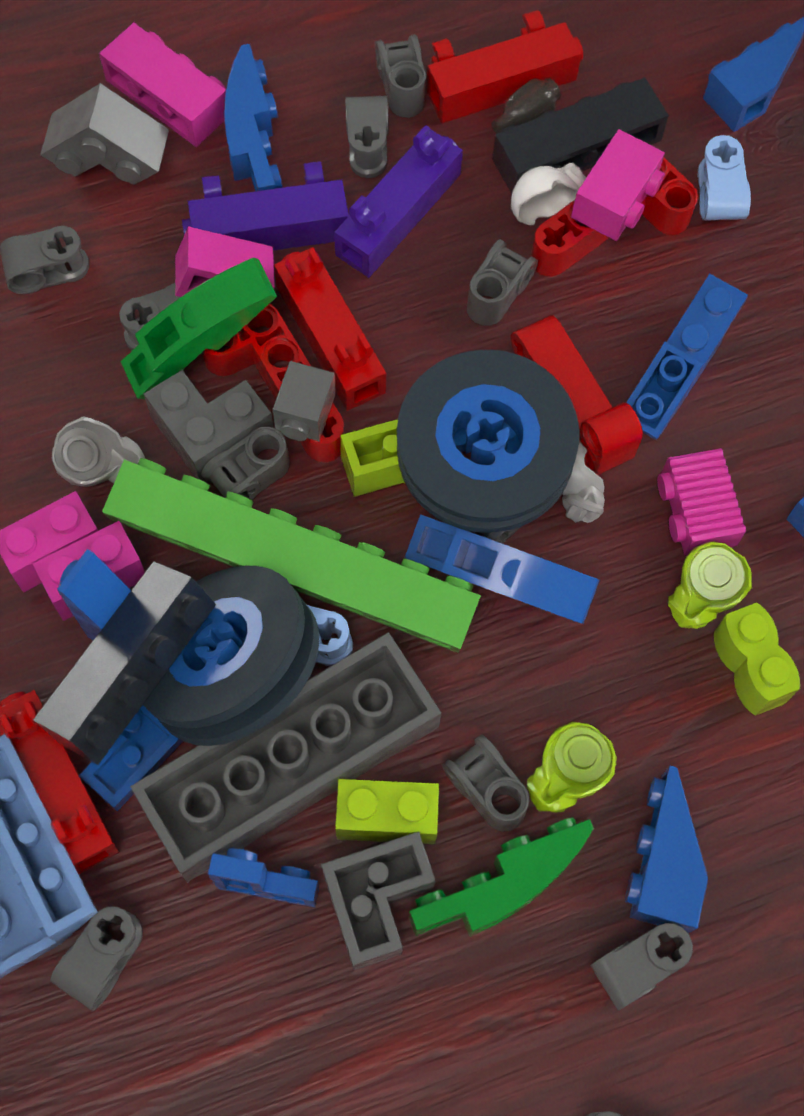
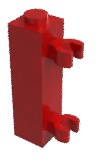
[426,10,583,123]
[274,247,386,411]
[0,690,119,874]

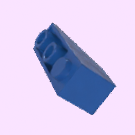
[703,17,804,132]
[57,549,131,640]
[625,766,708,934]

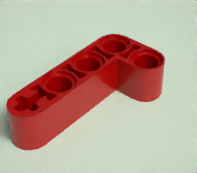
[531,158,698,277]
[202,304,344,463]
[510,315,643,475]

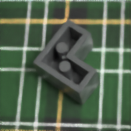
[40,83,169,185]
[144,370,273,481]
[321,832,435,971]

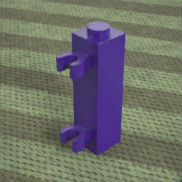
[334,125,463,278]
[182,161,349,250]

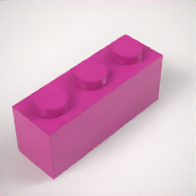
[99,22,226,147]

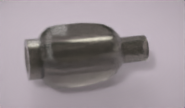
[491,78,561,134]

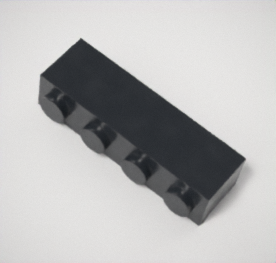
[492,77,669,194]
[33,562,216,765]

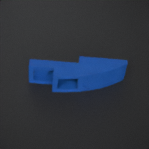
[225,44,282,191]
[626,273,748,441]
[405,514,600,624]

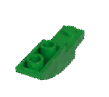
[121,258,277,399]
[409,817,594,937]

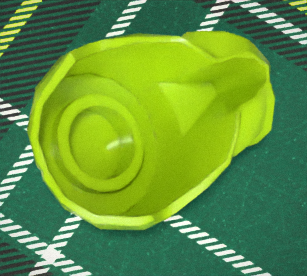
[668,542,752,629]
[527,722,617,813]

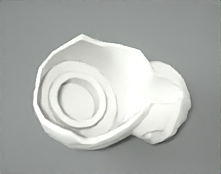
[511,163,586,225]

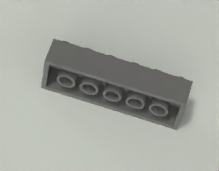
[130,632,441,882]

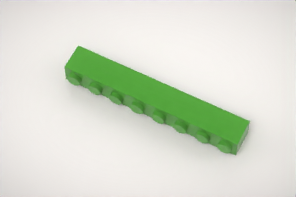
[102,458,481,653]

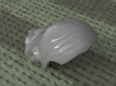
[52,416,145,487]
[562,442,605,523]

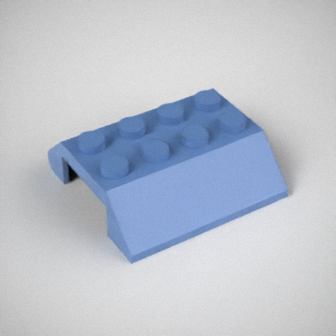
[0,734,97,978]

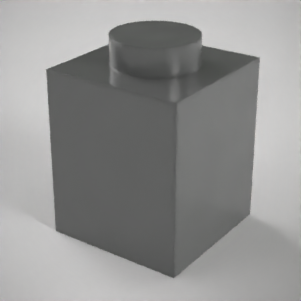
[273,361,336,441]

